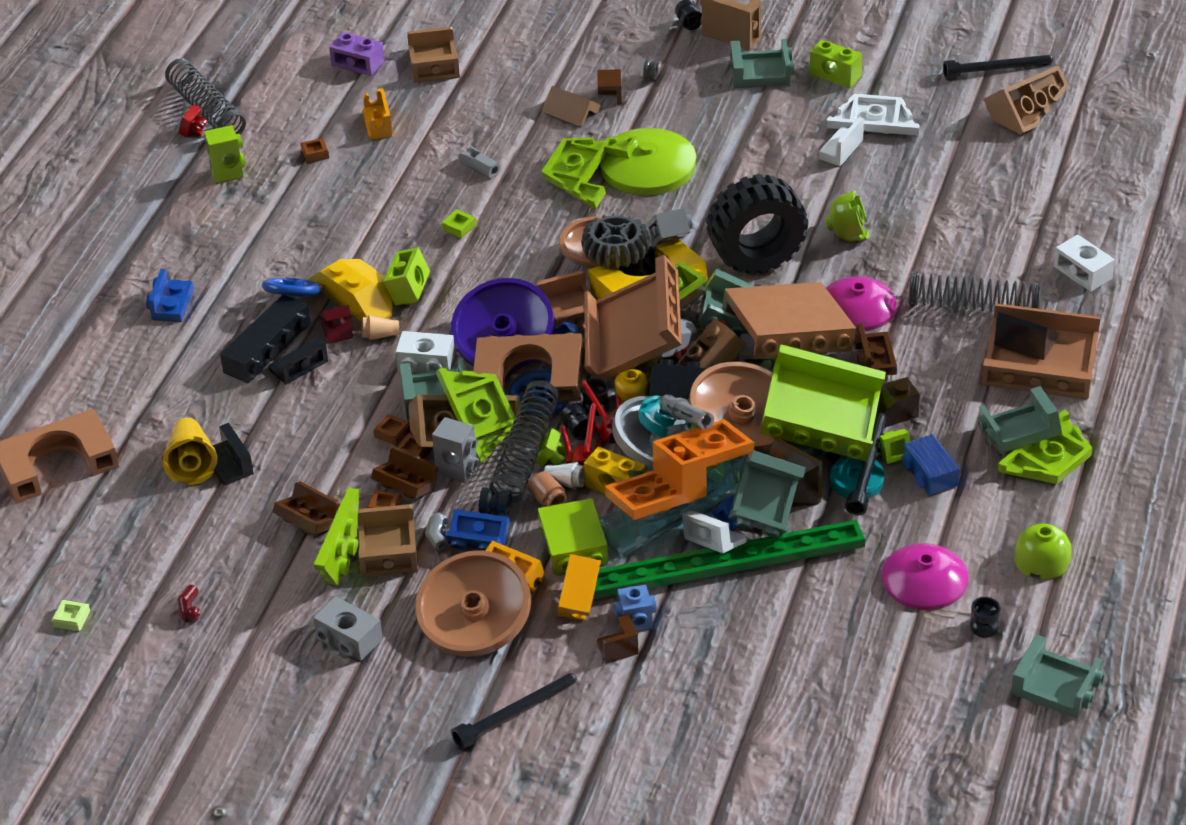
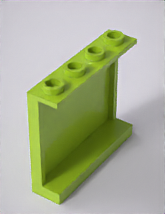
[759,344,886,461]

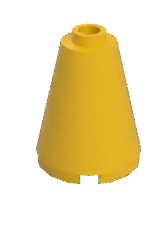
[162,418,218,485]

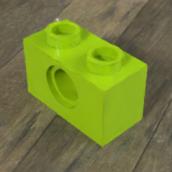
[809,40,862,88]
[204,125,246,183]
[383,247,430,306]

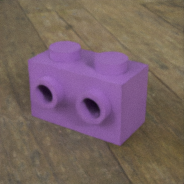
[329,32,385,76]

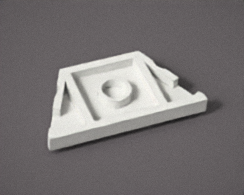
[827,94,920,136]

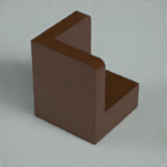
[597,69,622,104]
[597,614,639,663]

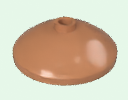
[559,216,602,267]

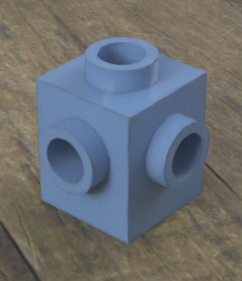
[613,585,657,632]

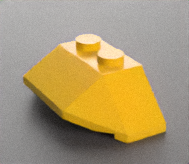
[306,259,393,321]

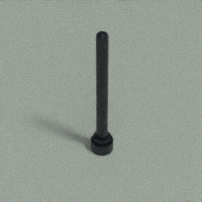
[943,55,1053,80]
[845,413,887,516]
[451,673,577,750]

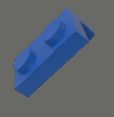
[445,509,510,551]

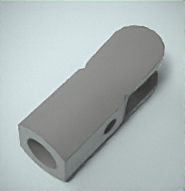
[458,146,500,179]

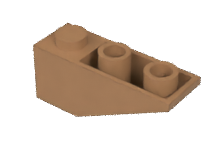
[676,318,746,368]

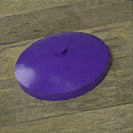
[451,278,555,372]

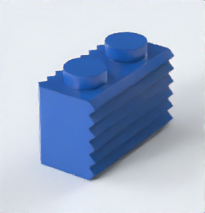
[902,434,960,496]

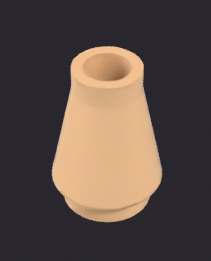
[361,315,399,341]

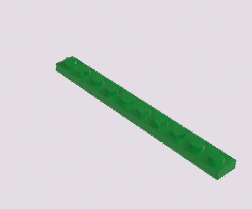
[593,520,865,599]

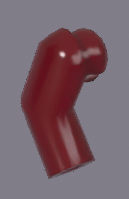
[177,585,200,622]

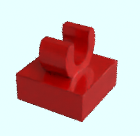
[178,104,208,138]

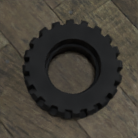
[706,174,808,274]

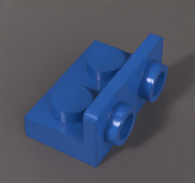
[146,269,194,322]

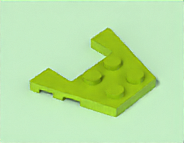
[541,136,638,209]

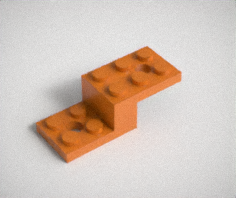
[605,419,754,520]

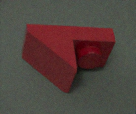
[319,305,353,343]

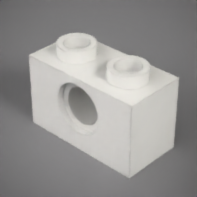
[1054,235,1115,292]
[396,331,455,373]

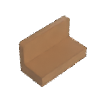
[542,86,601,127]

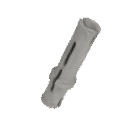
[660,395,714,429]

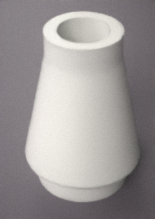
[544,462,585,490]

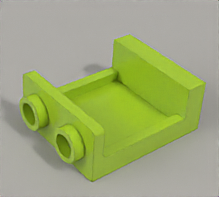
[538,498,608,575]

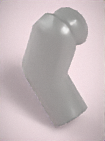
[425,513,449,551]

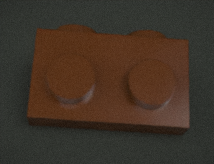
[853,323,897,376]
[371,447,438,499]
[272,481,340,535]

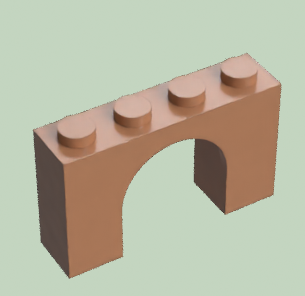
[473,333,585,402]
[0,408,119,504]

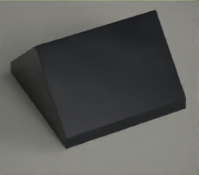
[994,312,1059,360]

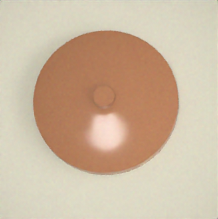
[688,362,786,452]
[415,551,531,657]

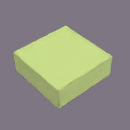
[51,600,90,632]

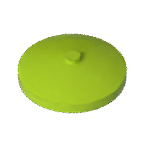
[600,128,696,195]

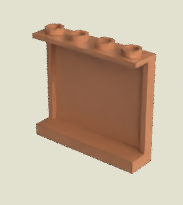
[583,255,682,381]
[722,282,856,359]
[981,303,1101,399]

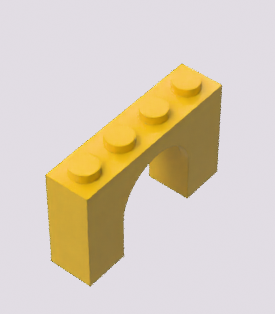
[587,238,708,299]

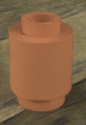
[528,472,567,507]

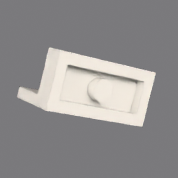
[819,117,864,166]
[682,510,747,553]

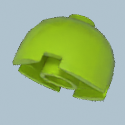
[825,191,869,242]
[1014,523,1072,580]

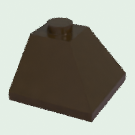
[875,377,920,428]
[768,438,822,507]

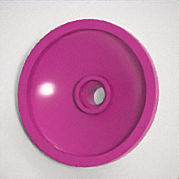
[826,276,897,331]
[882,543,968,610]

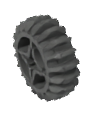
[581,214,650,269]

